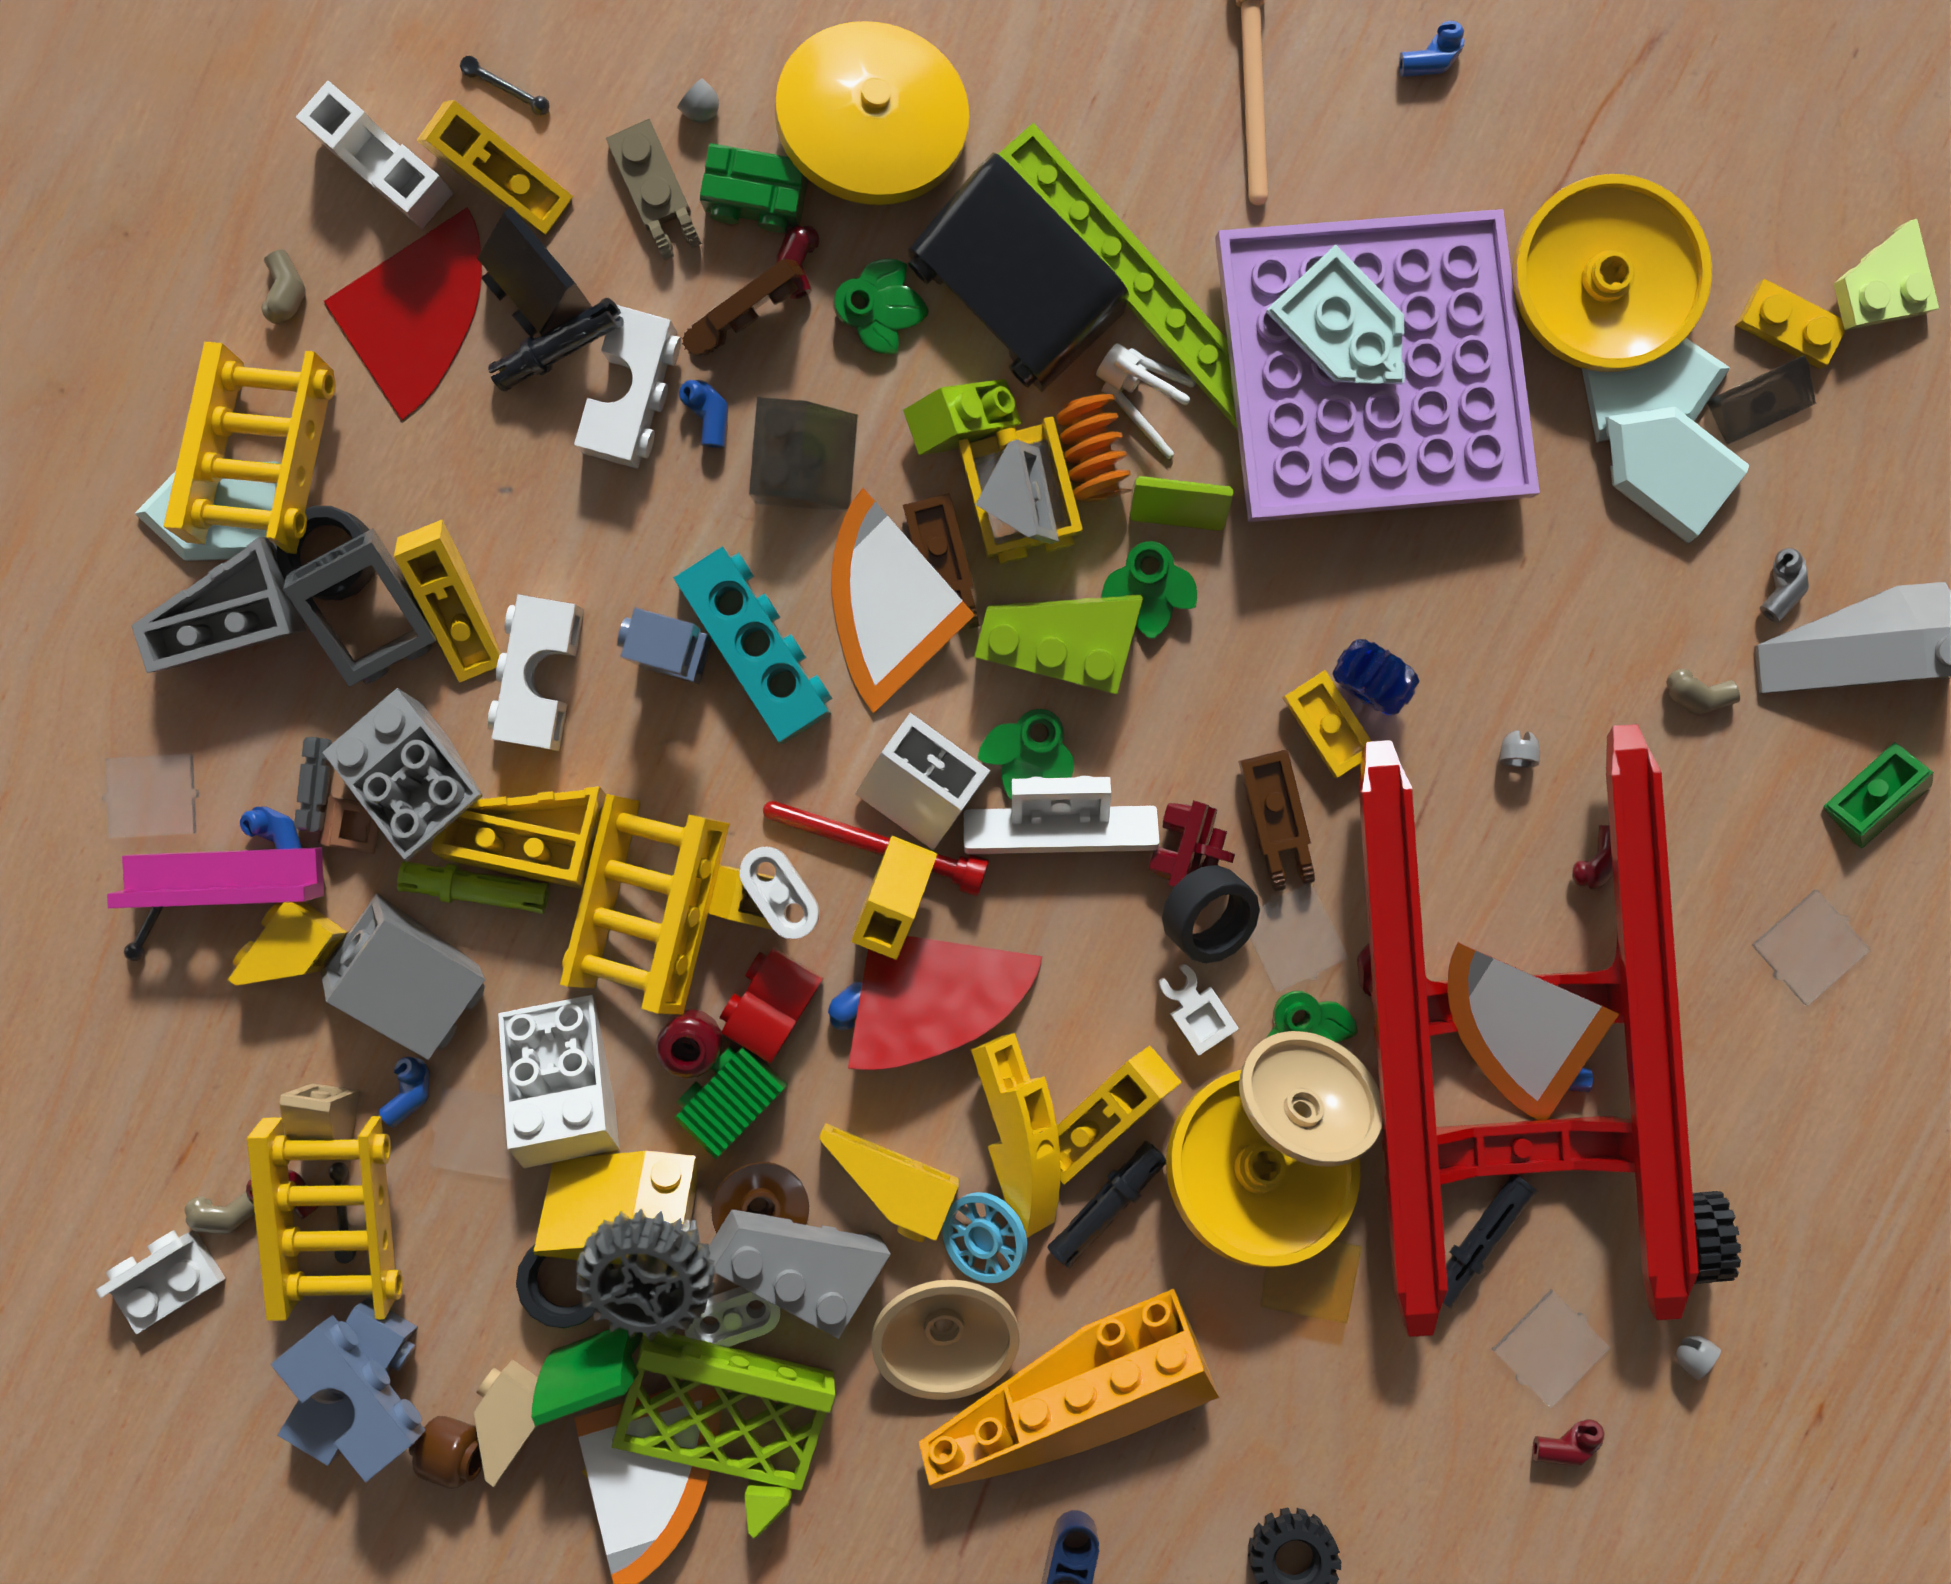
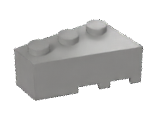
[131,537,306,673]

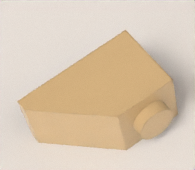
[279,1083,360,1140]
[473,1359,538,1487]

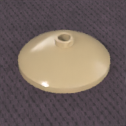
[1239,1031,1383,1167]
[871,1280,1020,1400]

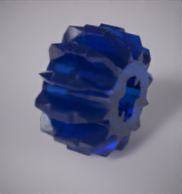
[1332,639,1420,715]

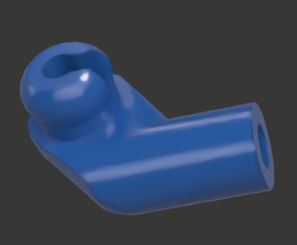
[828,982,862,1030]

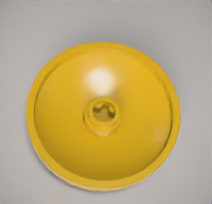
[775,21,969,205]
[1512,174,1712,372]
[1166,1070,1360,1268]

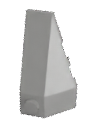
[1754,582,1951,694]

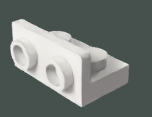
[95,1230,225,1334]

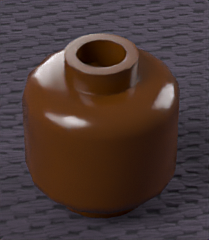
[409,1416,483,1489]

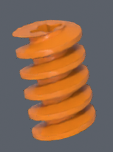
[1056,394,1132,502]

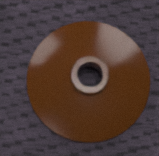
[711,1162,809,1234]

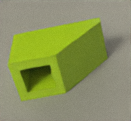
[903,379,1022,455]

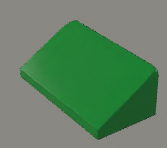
[1823,742,1934,848]

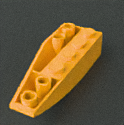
[919,1288,1219,1489]

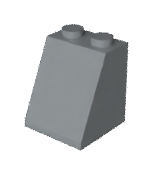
[321,893,485,1060]

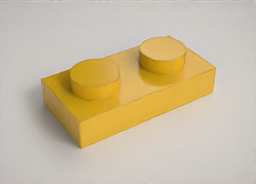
[1735,278,1846,369]
[1282,670,1372,778]

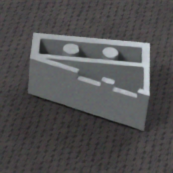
[709,1209,891,1339]

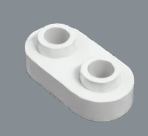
[740,847,820,939]
[685,1286,780,1347]

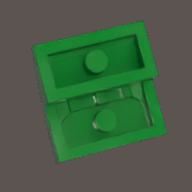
[531,1327,643,1426]

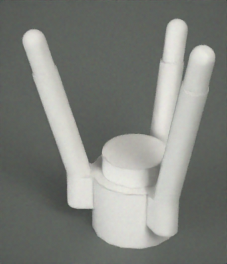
[1096,343,1196,459]

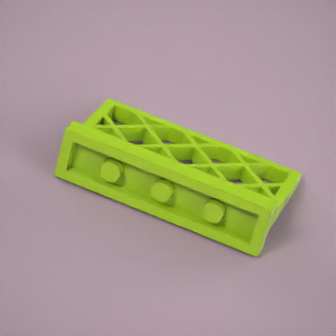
[611,1331,835,1491]

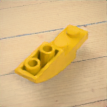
[971,1033,1061,1238]

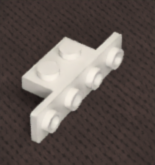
[964,776,1159,854]

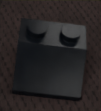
[477,207,592,336]

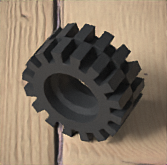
[1693,1191,1741,1284]
[1248,1508,1341,1584]

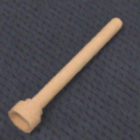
[1236,0,1268,206]

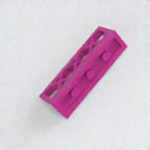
[107,847,324,908]

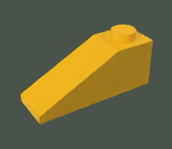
[416,100,573,235]
[394,520,501,683]
[1057,1045,1182,1185]
[818,1123,959,1242]

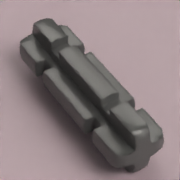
[294,737,332,832]

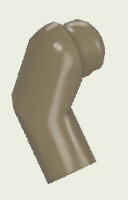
[262,249,306,324]
[1666,669,1740,714]
[184,1191,255,1234]

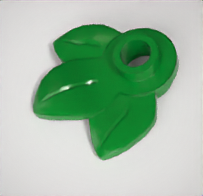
[833,258,929,354]
[1101,541,1197,639]
[978,709,1074,800]
[1266,991,1358,1043]

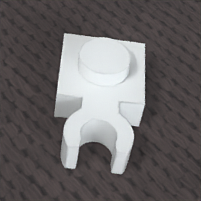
[1158,964,1239,1056]

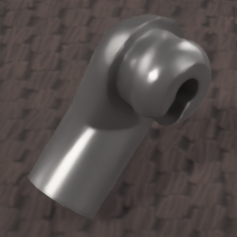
[1760,548,1809,623]

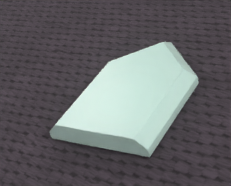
[1265,244,1404,385]
[1582,338,1730,443]
[1605,407,1749,543]
[135,462,280,561]

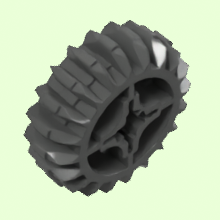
[576,1208,715,1342]

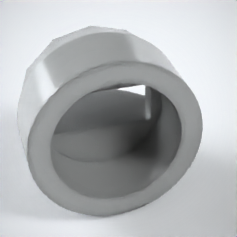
[677,78,719,123]
[1499,730,1540,768]
[1676,1335,1721,1380]

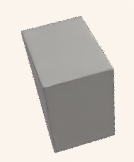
[975,439,1059,544]

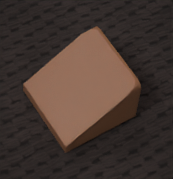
[318,796,379,854]

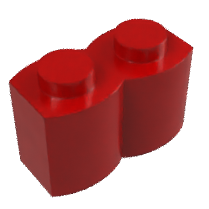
[719,948,824,1063]

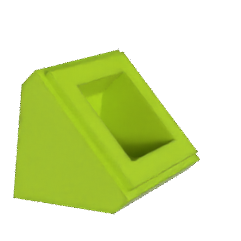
[745,1480,792,1538]

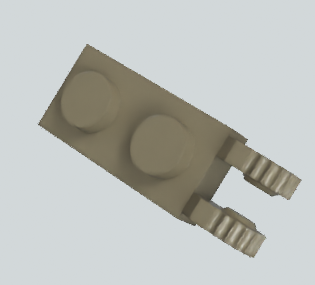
[606,119,702,260]

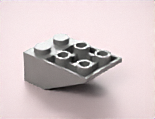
[322,688,483,861]

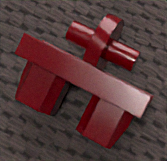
[1149,800,1235,887]

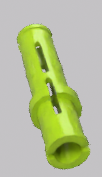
[397,860,550,914]

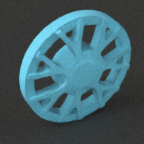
[942,1192,1027,1283]

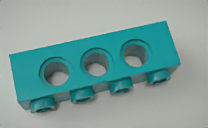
[673,546,833,744]

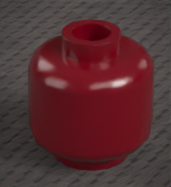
[656,1009,723,1079]

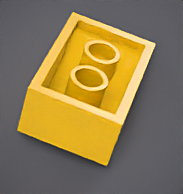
[533,1151,698,1265]

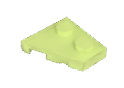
[1833,219,1939,330]

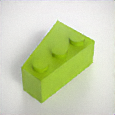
[974,595,1143,694]

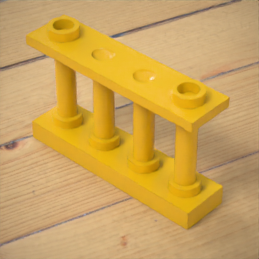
[163,342,336,554]
[560,794,730,1015]
[247,1116,403,1321]

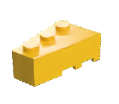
[431,786,606,890]

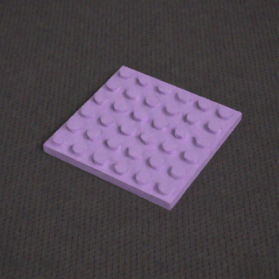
[1215,209,1540,522]

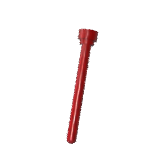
[763,801,989,897]

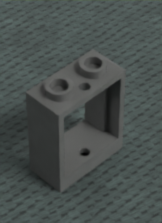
[283,528,436,687]

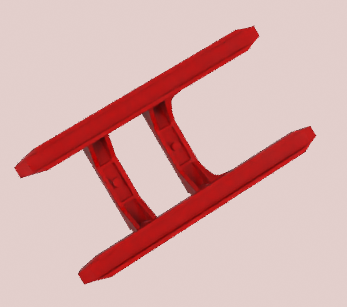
[1359,724,1699,1337]

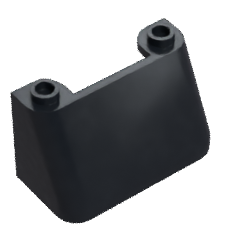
[908,152,1129,393]

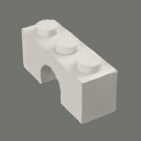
[296,80,454,229]
[574,305,681,469]
[488,594,584,751]

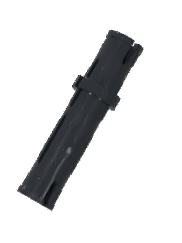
[488,298,624,391]
[1047,1140,1166,1268]
[1443,1174,1538,1309]

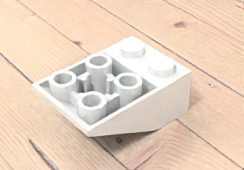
[498,995,620,1168]

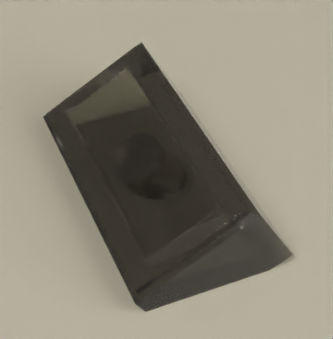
[1707,355,1816,445]

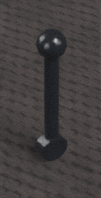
[460,56,550,116]
[124,907,163,961]
[328,1162,357,1264]

